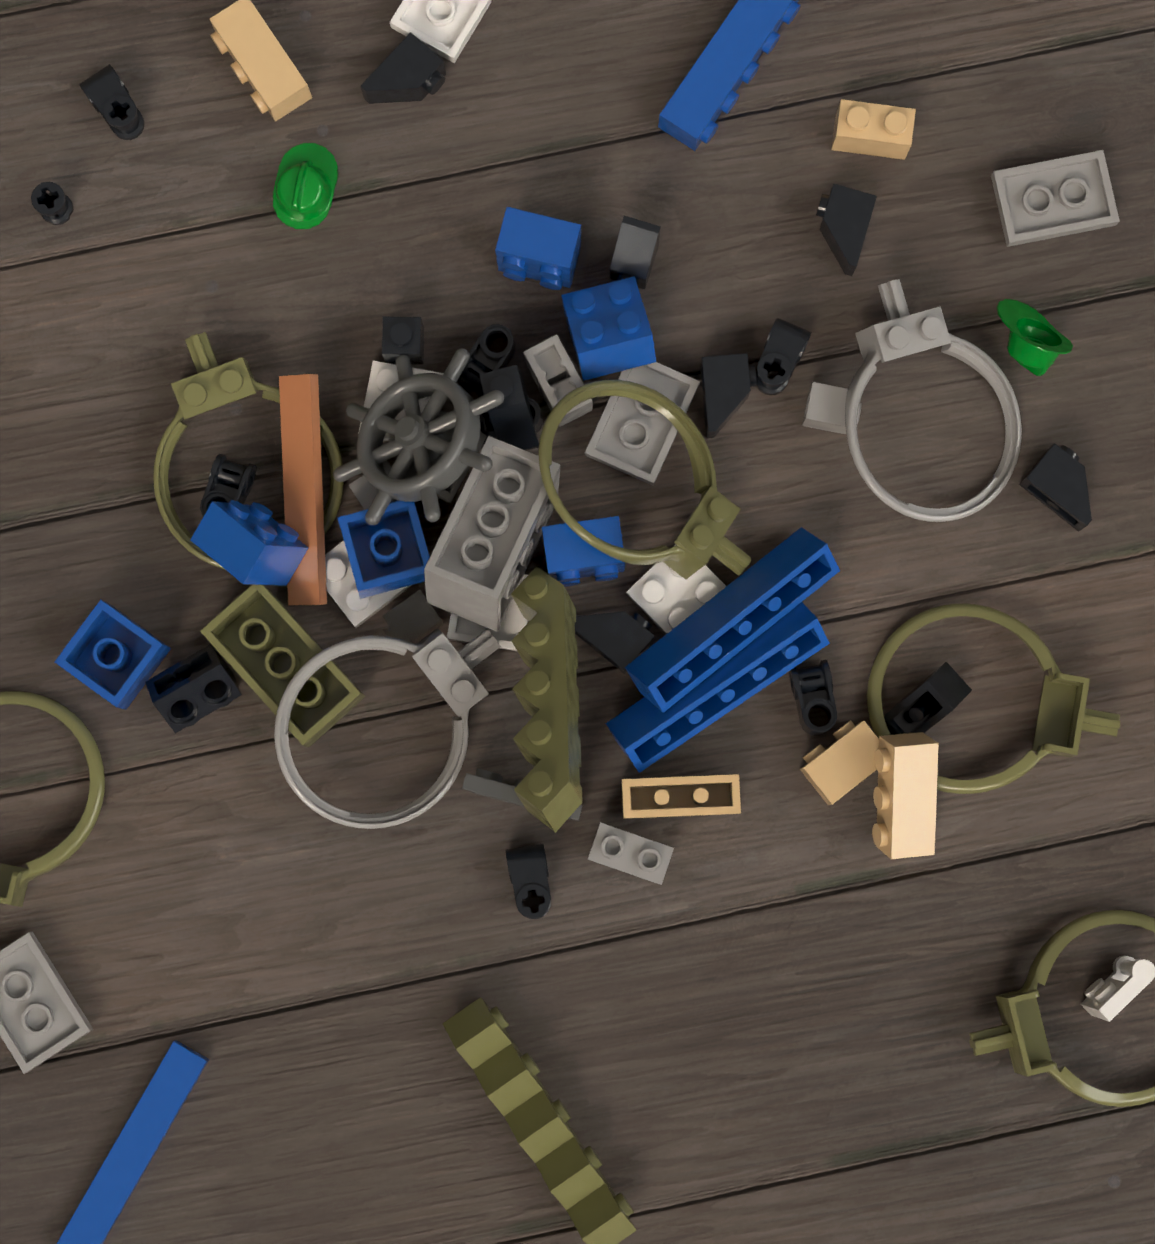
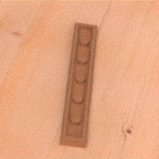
[279,374,327,605]

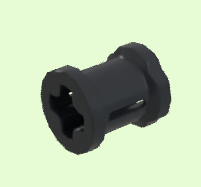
[31,182,74,225]

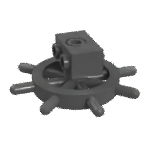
[333,348,504,525]

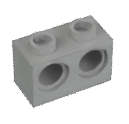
[523,335,593,427]
[588,822,674,885]

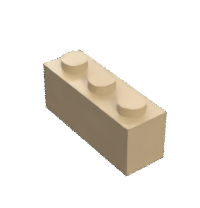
[210,0,312,122]
[872,732,939,859]
[621,774,741,819]

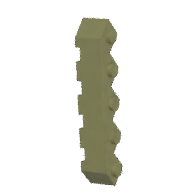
[511,566,582,833]
[442,997,637,1244]

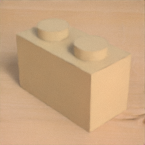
[831,99,916,160]
[800,720,879,805]

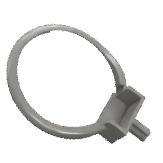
[845,279,1022,522]
[274,628,501,829]

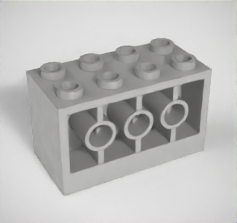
[424,436,560,632]

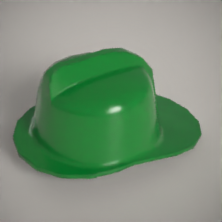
[273,143,338,229]
[996,299,1073,376]

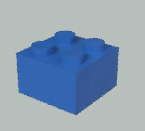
[495,207,581,290]
[561,276,656,381]
[190,500,309,586]
[337,501,430,599]
[542,516,625,587]
[55,599,172,710]

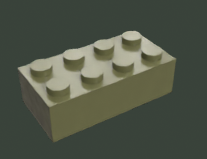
[200,585,366,748]

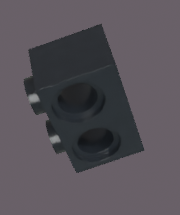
[145,644,242,734]

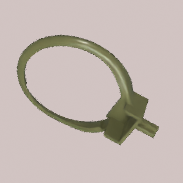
[153,332,344,569]
[539,380,751,580]
[867,603,1121,794]
[0,691,105,907]
[969,910,1155,1107]

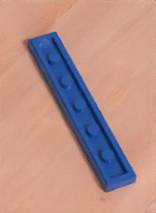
[57,1040,209,1244]

